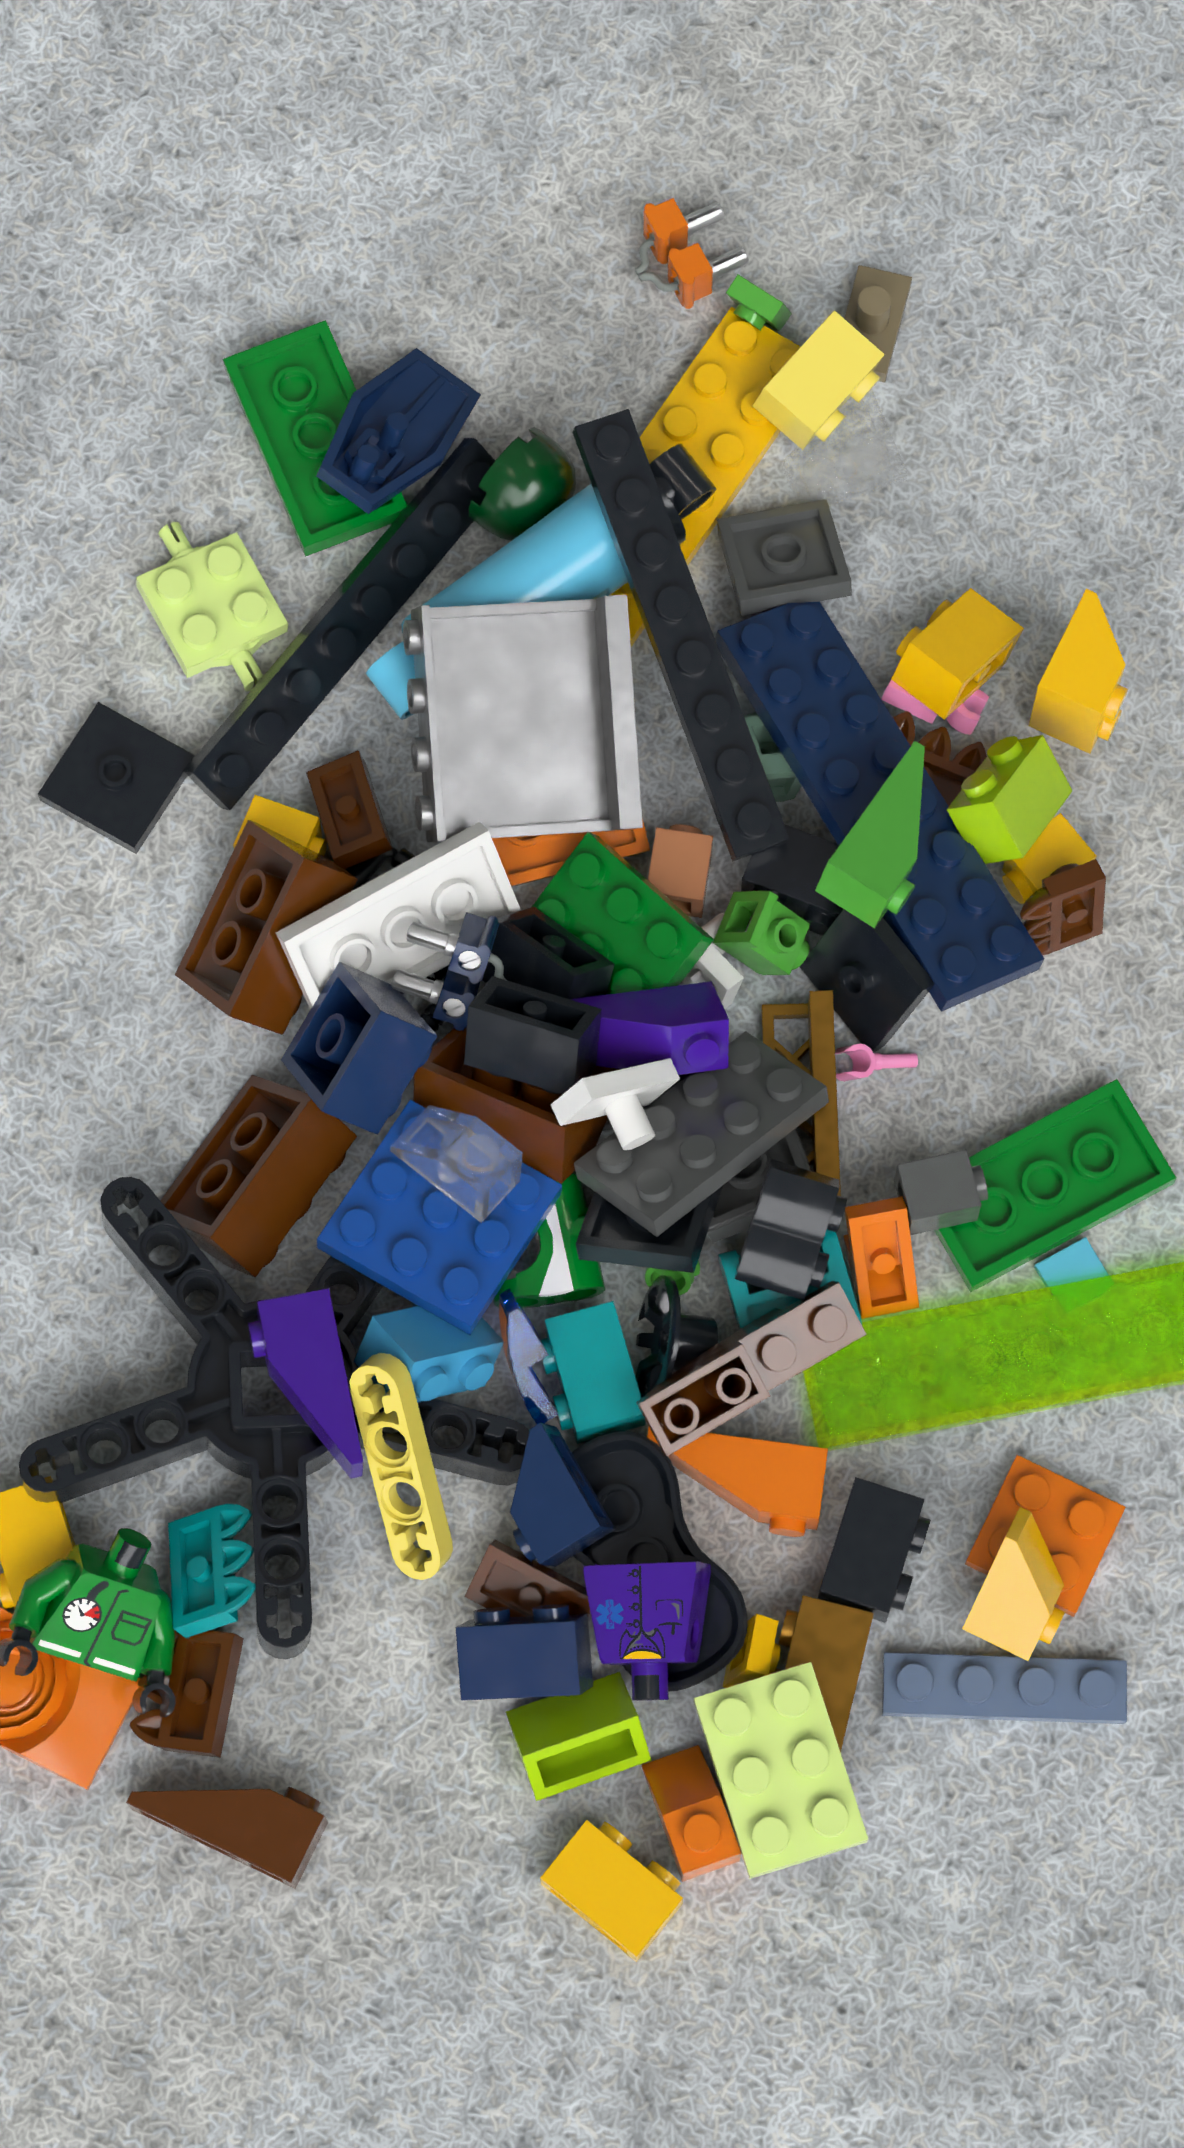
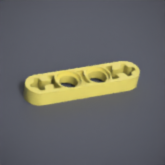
[349,1353,453,1580]

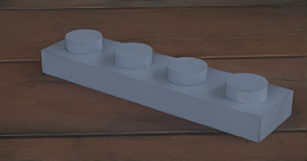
[882,1652,1127,1724]

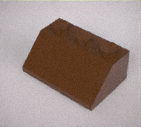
[175,820,358,1035]
[413,1027,620,1183]
[160,1075,357,1278]

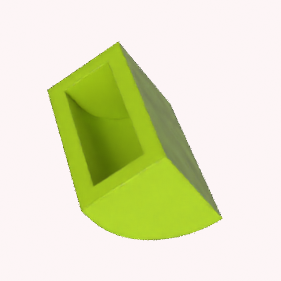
[506,1672,651,1801]

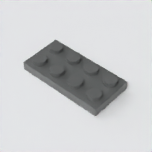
[574,1031,829,1237]

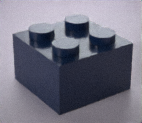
[281,961,438,1135]

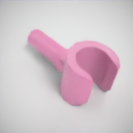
[835,1043,918,1082]

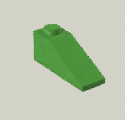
[815,741,925,928]

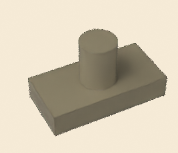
[844,265,912,383]

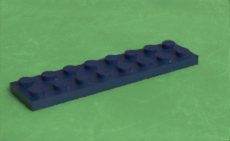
[715,601,1045,1012]

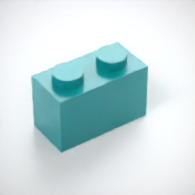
[537,1301,646,1444]

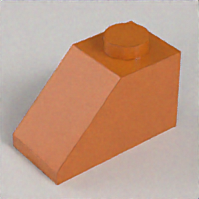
[641,1745,741,1882]

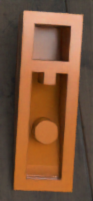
[647,1427,828,1537]

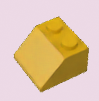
[1028,589,1128,754]

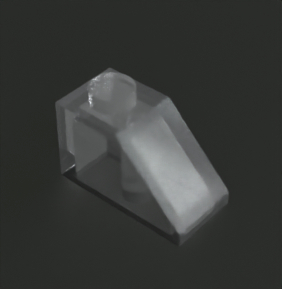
[390,1105,523,1223]

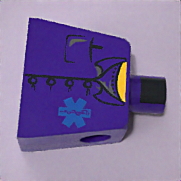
[583,1562,711,1701]

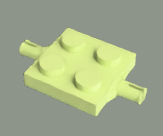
[136,522,288,691]

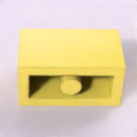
[753,310,885,450]

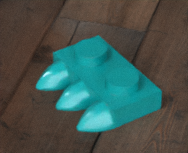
[168,1504,256,1638]

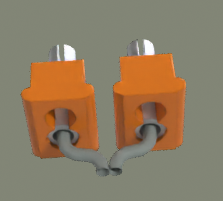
[635,198,749,309]

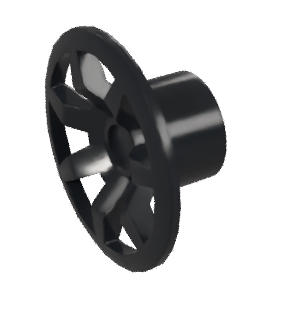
[635,1275,718,1398]

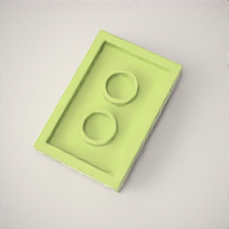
[694,1662,868,1879]

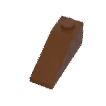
[126,1787,328,1889]

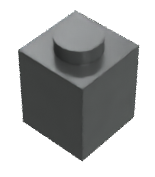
[894,1149,988,1235]

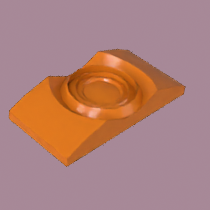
[0,1607,141,1790]

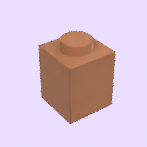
[648,824,713,918]

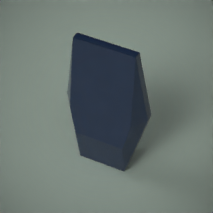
[316,348,481,514]

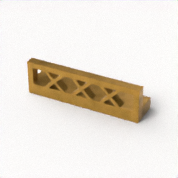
[761,990,841,1230]

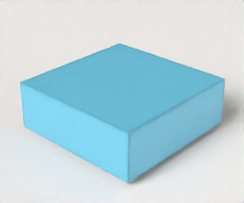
[1034,1237,1116,1317]

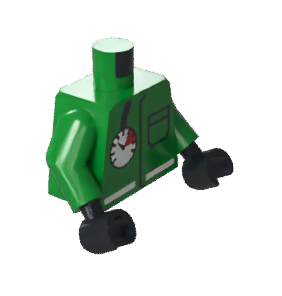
[0,1528,176,1717]

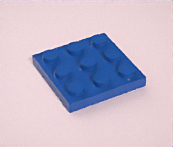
[317,1100,562,1335]

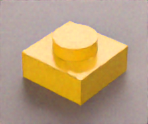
[722,1613,780,1688]

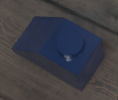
[510,1422,615,1567]

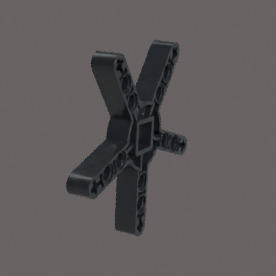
[19,1177,530,1660]

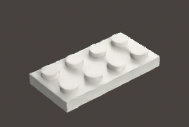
[276,821,521,1010]

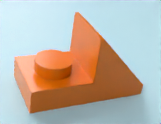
[843,1196,919,1319]

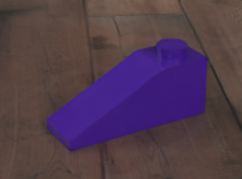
[570,981,729,1075]
[248,1288,364,1479]

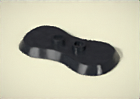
[572,1431,748,1692]

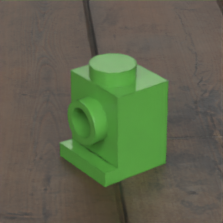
[713,891,810,975]

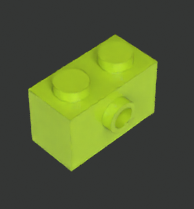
[947,735,1073,864]

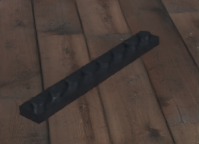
[572,409,790,862]
[183,438,495,810]

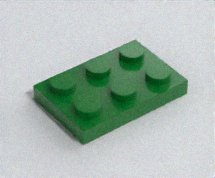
[532,832,714,995]

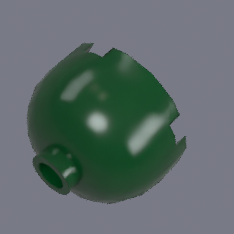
[469,427,576,541]

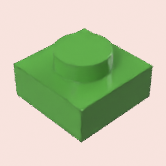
[726,274,792,332]

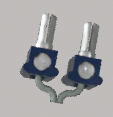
[391,912,506,1031]

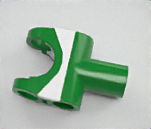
[493,1174,606,1309]

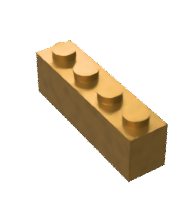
[771,1595,874,1753]

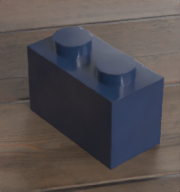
[455,1604,593,1701]

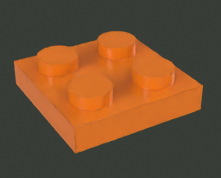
[965,1455,1126,1617]

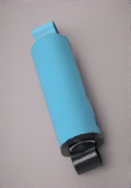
[366,443,717,720]

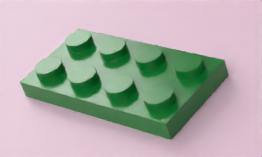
[223,320,407,557]
[934,1079,1177,1293]

